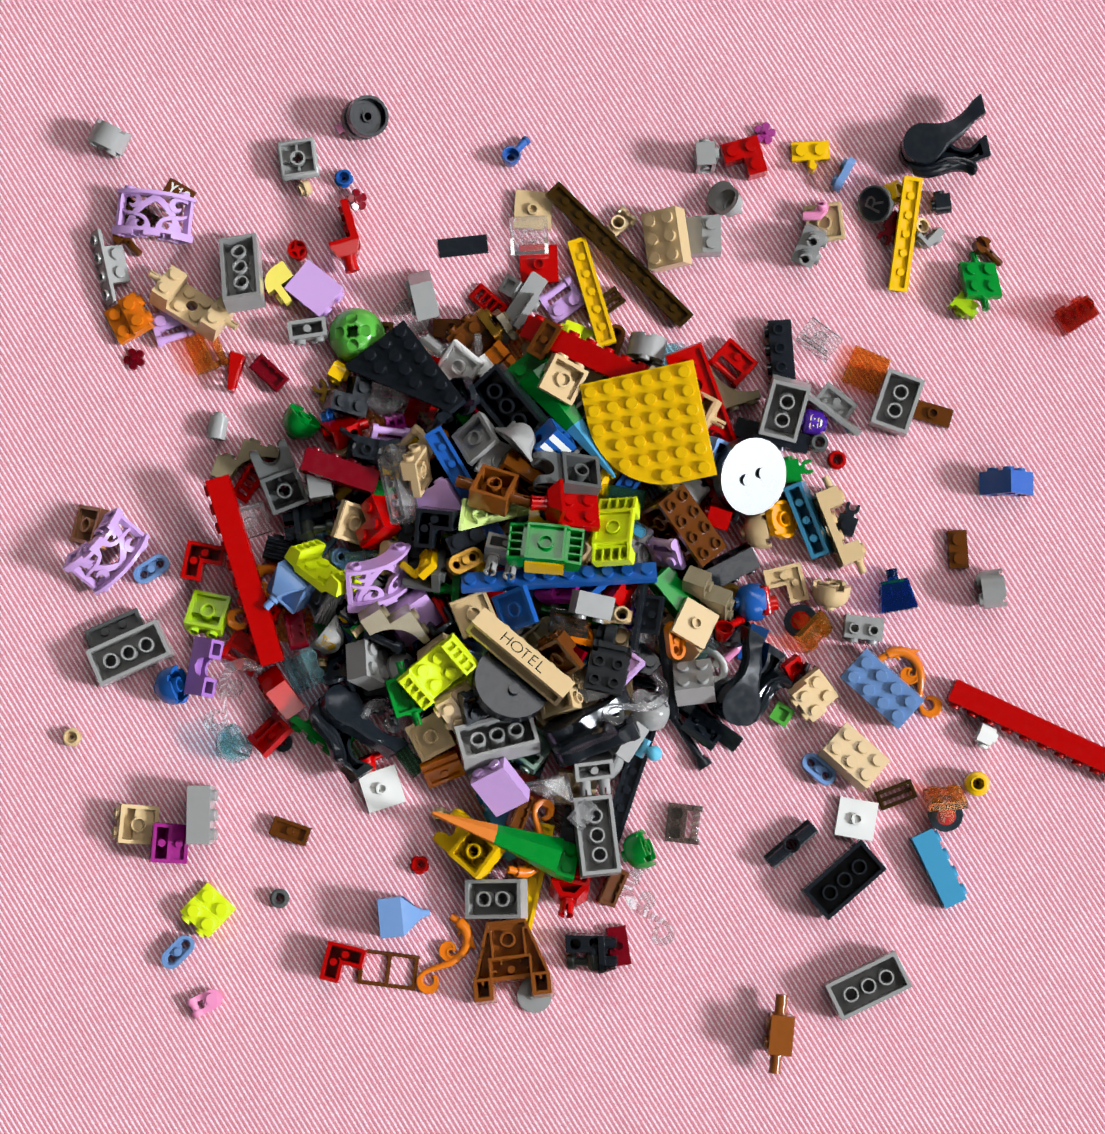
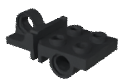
[583,623,632,697]

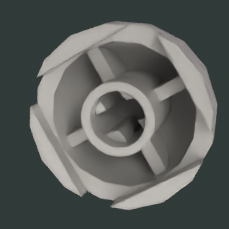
[630,692,670,731]

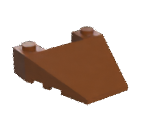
[473,918,555,1005]

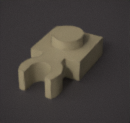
[492,309,519,341]

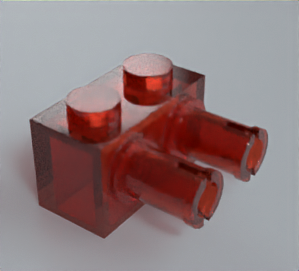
[1052,295,1099,337]

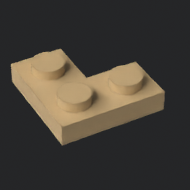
[762,562,809,604]

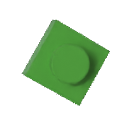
[768,701,795,728]

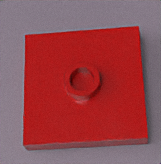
[519,244,559,284]

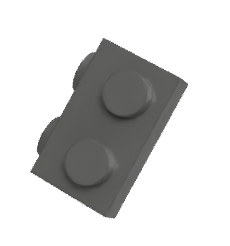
[402,549,449,593]

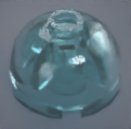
[215,723,252,763]

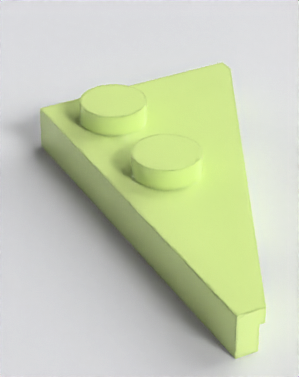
[458,498,530,531]

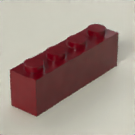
[298,446,381,495]

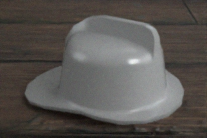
[707,181,743,217]

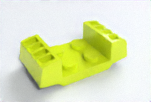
[591,496,641,567]
[284,539,362,597]
[396,633,478,710]

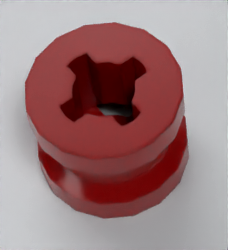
[287,240,308,261]

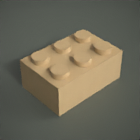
[641,206,692,272]
[817,722,891,793]

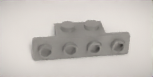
[90,229,130,306]
[498,271,548,344]
[807,382,862,436]

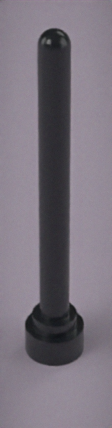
[654,691,712,771]

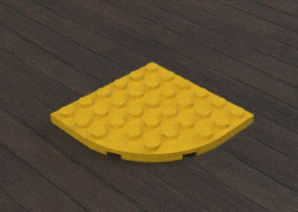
[579,360,717,485]

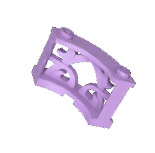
[111,185,196,245]
[63,507,150,595]
[344,542,411,613]

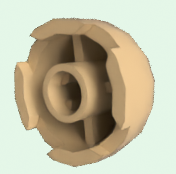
[741,512,772,549]
[812,578,851,611]

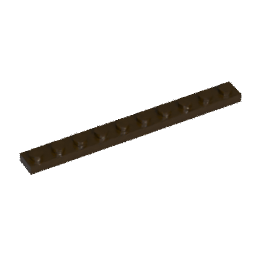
[545,181,694,329]

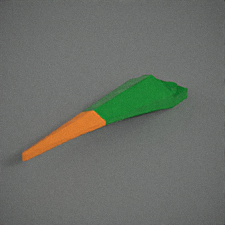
[431,811,578,883]

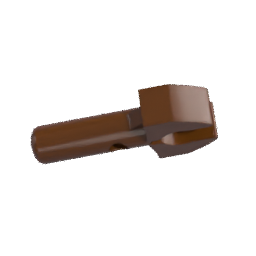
[113,234,142,257]
[972,236,1003,267]

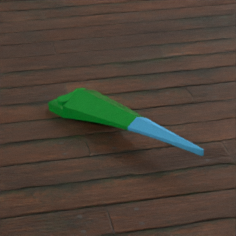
[507,353,616,478]

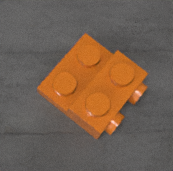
[104,292,155,346]

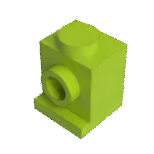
[947,290,979,320]

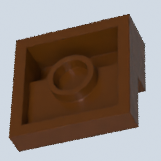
[444,312,497,358]
[535,630,585,675]

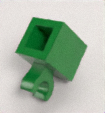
[783,456,813,485]

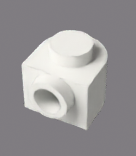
[972,723,998,750]

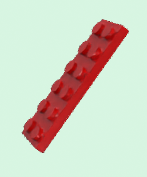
[664,342,736,442]

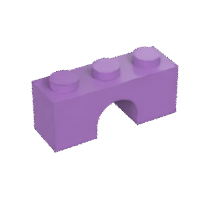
[184,636,224,698]

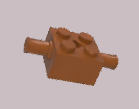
[455,464,530,517]
[762,994,795,1074]

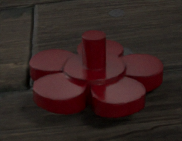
[347,189,367,211]
[124,348,145,370]

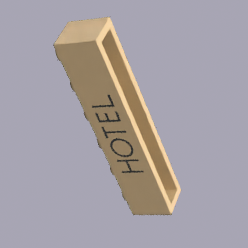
[465,607,575,706]

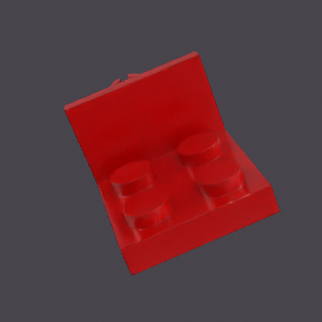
[328,198,361,274]
[529,479,600,532]
[549,862,591,918]

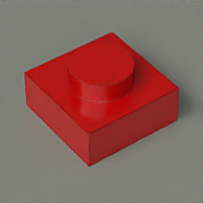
[781,654,803,681]

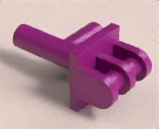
[382,411,407,439]

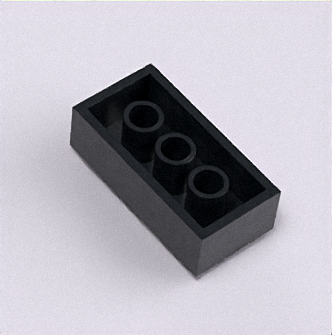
[473,363,549,433]
[801,839,886,920]

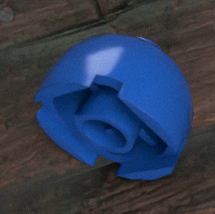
[733,583,767,621]
[153,665,189,705]

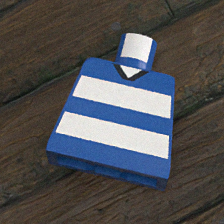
[532,418,577,454]

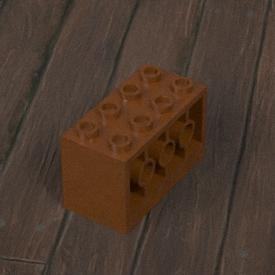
[638,483,727,578]

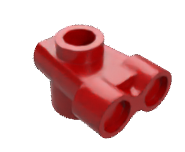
[759,585,779,616]

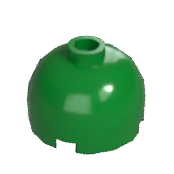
[282,403,320,440]
[621,829,656,870]

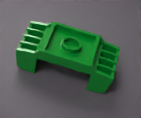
[506,522,585,571]

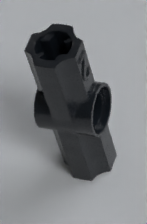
[763,819,818,869]

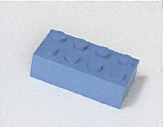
[840,647,924,729]

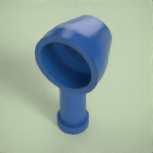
[502,136,531,167]

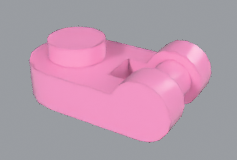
[186,989,223,1019]

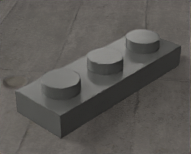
[84,608,144,648]

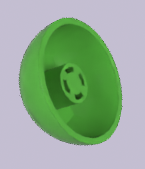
[329,308,385,363]

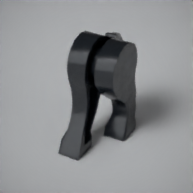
[898,94,991,178]
[707,625,793,727]
[308,684,409,784]
[542,686,641,767]

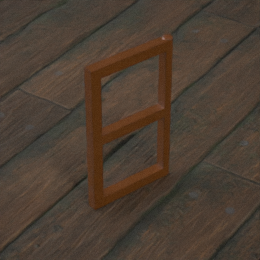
[357,949,420,991]

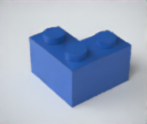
[979,466,1033,497]

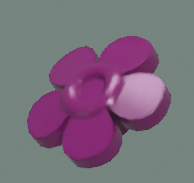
[754,122,776,144]

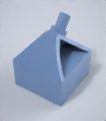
[263,559,316,614]
[377,896,430,939]

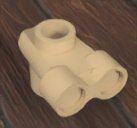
[606,206,638,237]
[601,606,633,625]

